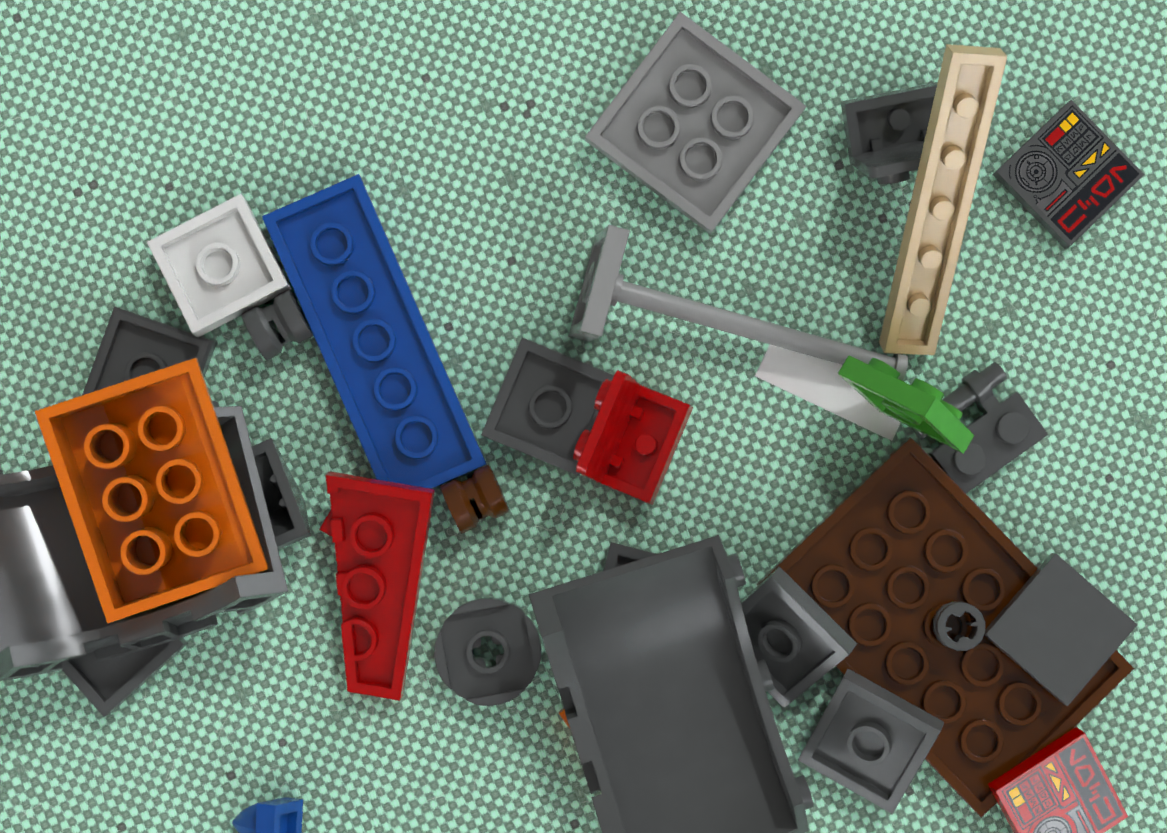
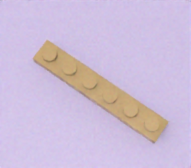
[879,44,1007,355]

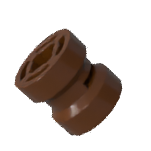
[440,464,510,534]

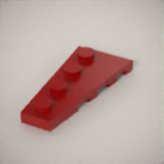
[326,471,435,701]

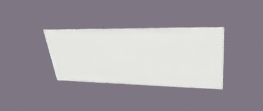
[755,345,901,441]

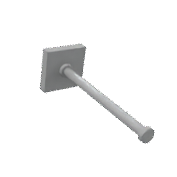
[568,225,908,381]

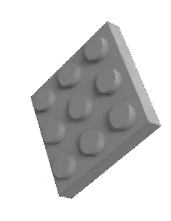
[585,12,807,234]

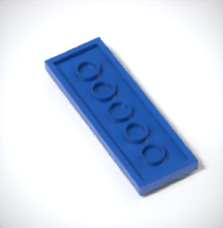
[262,174,487,489]

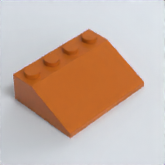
[35,358,269,624]

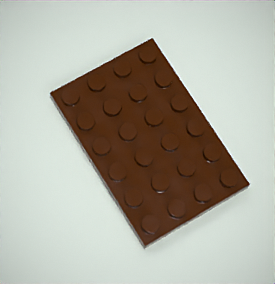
[757,437,1134,818]

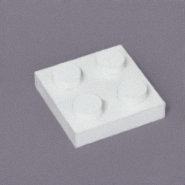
[147,194,291,338]

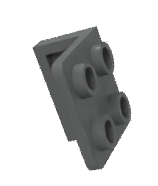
[841,82,938,184]

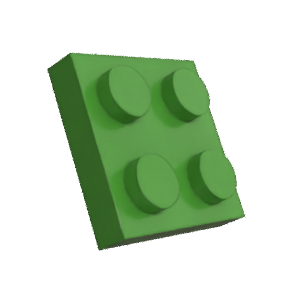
[838,355,975,454]

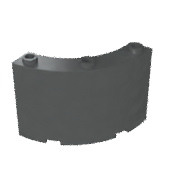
[0,401,288,681]
[529,535,814,833]

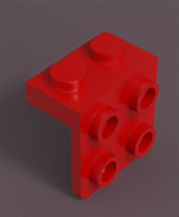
[573,370,693,505]

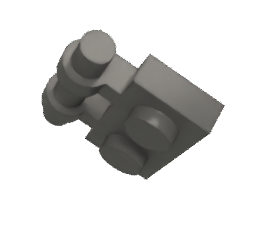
[912,362,1048,494]

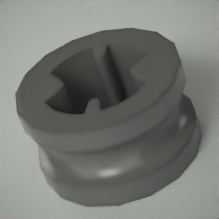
[933,602,985,651]

